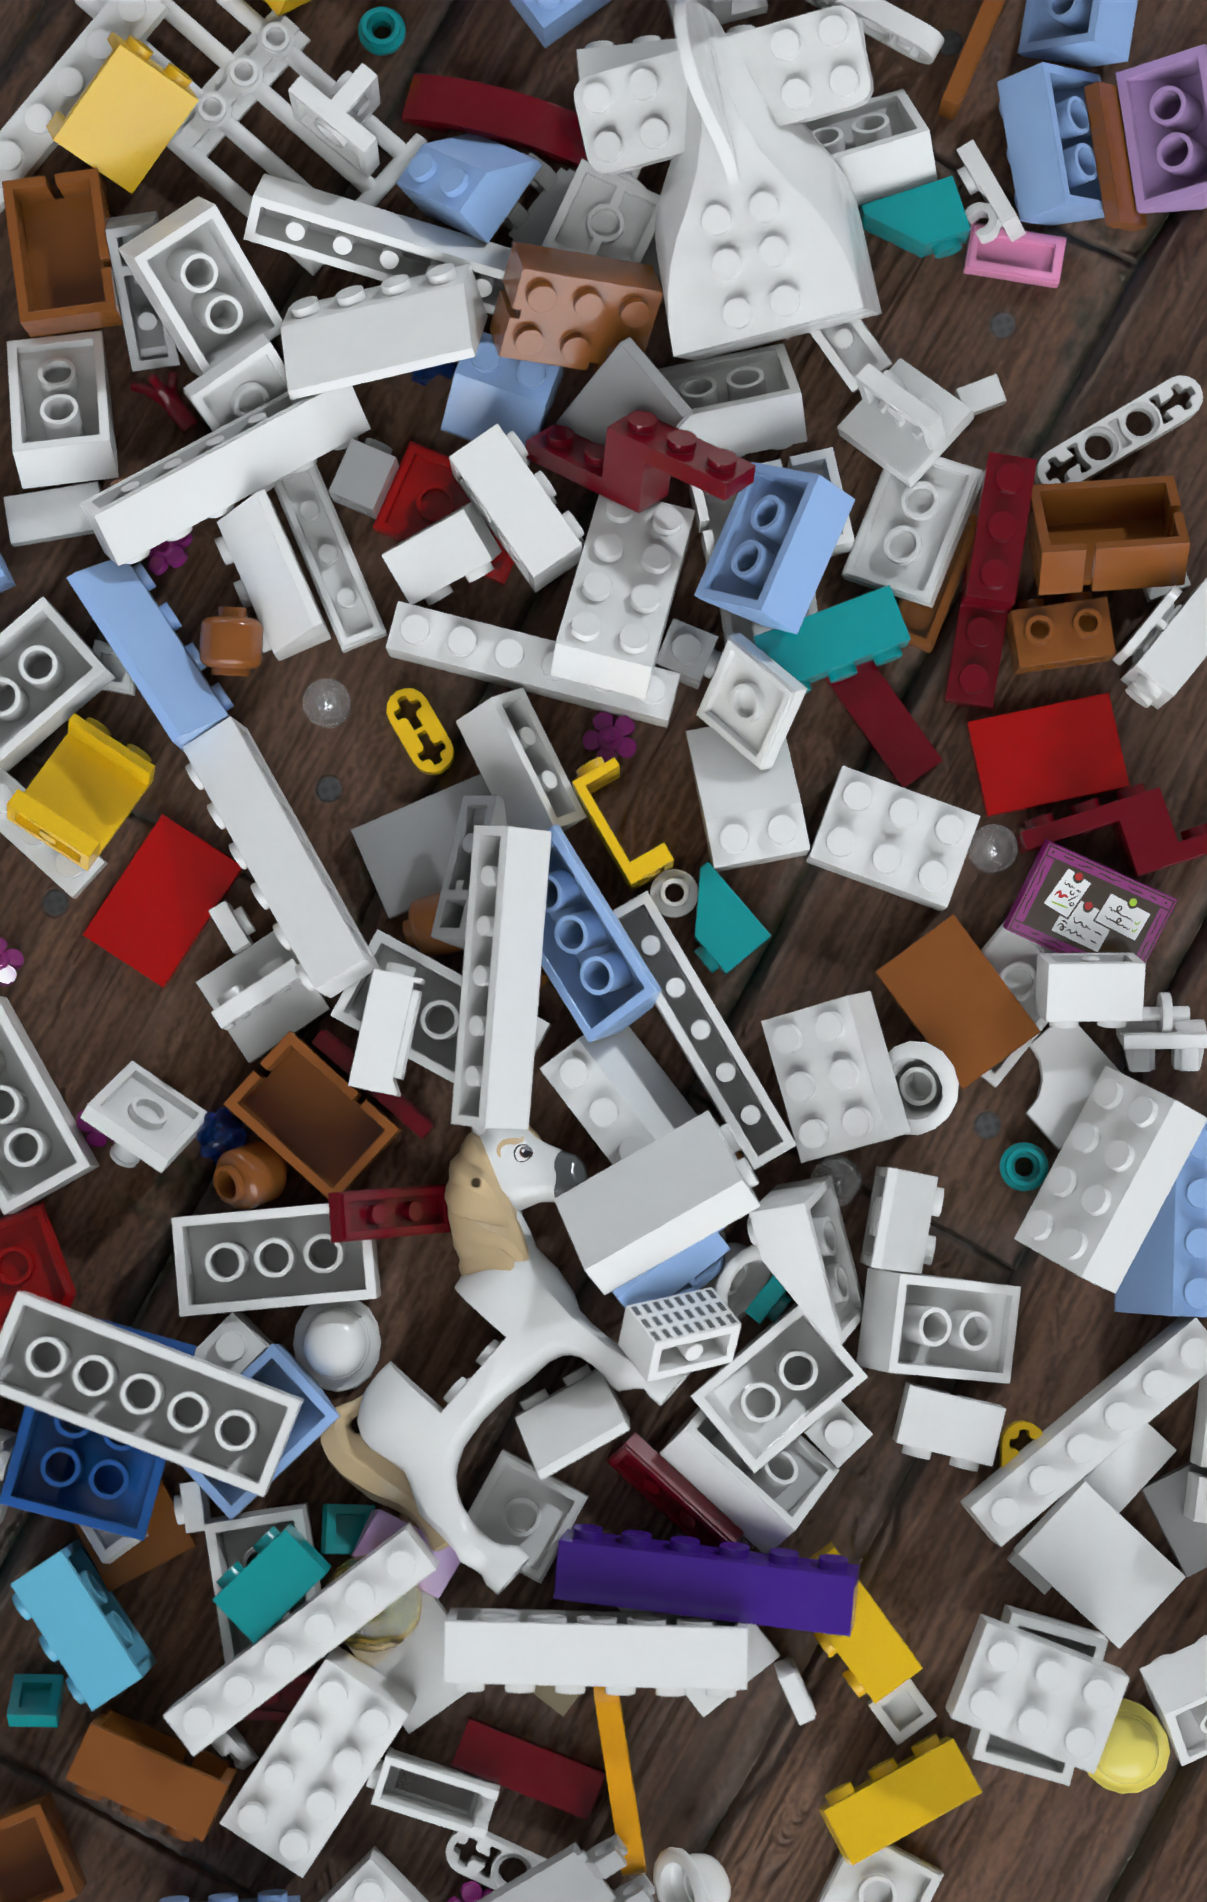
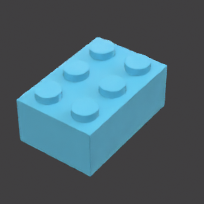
[10,1539,157,1711]

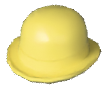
[1086,1698,1170,1794]

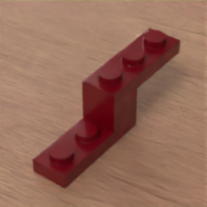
[525,409,756,513]
[943,452,1037,710]
[1015,783,1207,879]

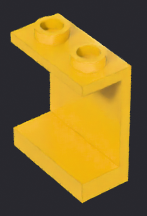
[46,32,199,194]
[7,713,155,871]
[572,756,674,892]

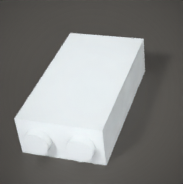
[554,1110,761,1295]

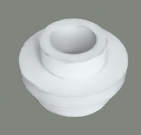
[650,869,698,918]

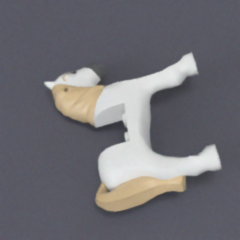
[320,1126,691,1595]

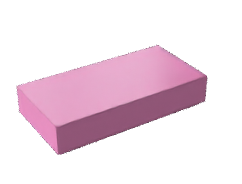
[963,223,1066,288]

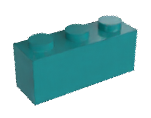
[752,585,911,694]

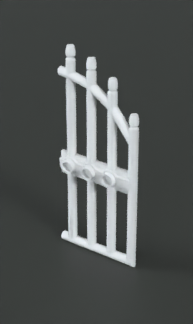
[75,0,428,276]

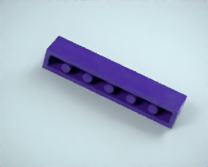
[554,1524,860,1637]

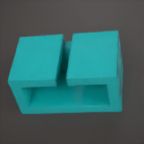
[212,1523,331,1644]

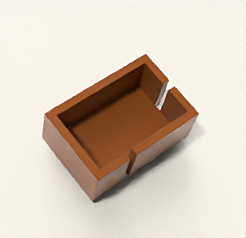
[2,168,123,338]
[489,241,663,372]
[1026,475,1190,595]
[224,1031,403,1198]
[66,1706,238,1842]
[0,1791,87,1902]

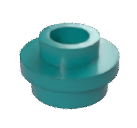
[358,7,406,56]
[999,1142,1049,1191]

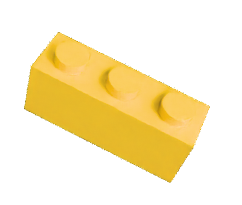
[808,1542,923,1704]
[818,1733,982,1866]

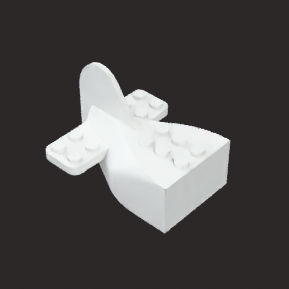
[574,0,882,361]

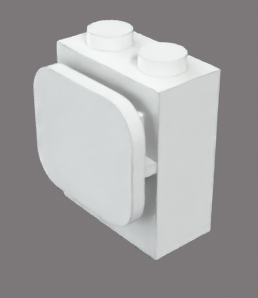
[1112,577,1207,710]

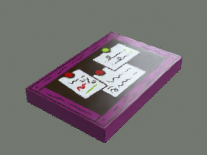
[1003,839,1177,963]

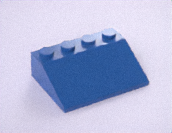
[0,1316,197,1541]

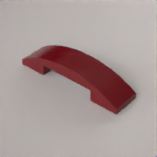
[401,74,587,168]

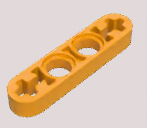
[593,1686,647,1876]

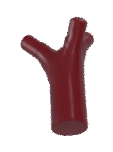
[130,372,198,434]

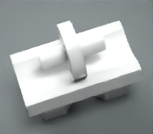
[1116,992,1207,1072]

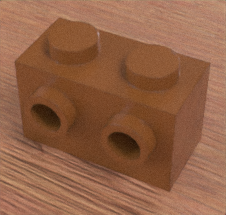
[1006,592,1116,675]

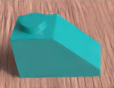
[859,175,971,259]
[693,862,771,976]

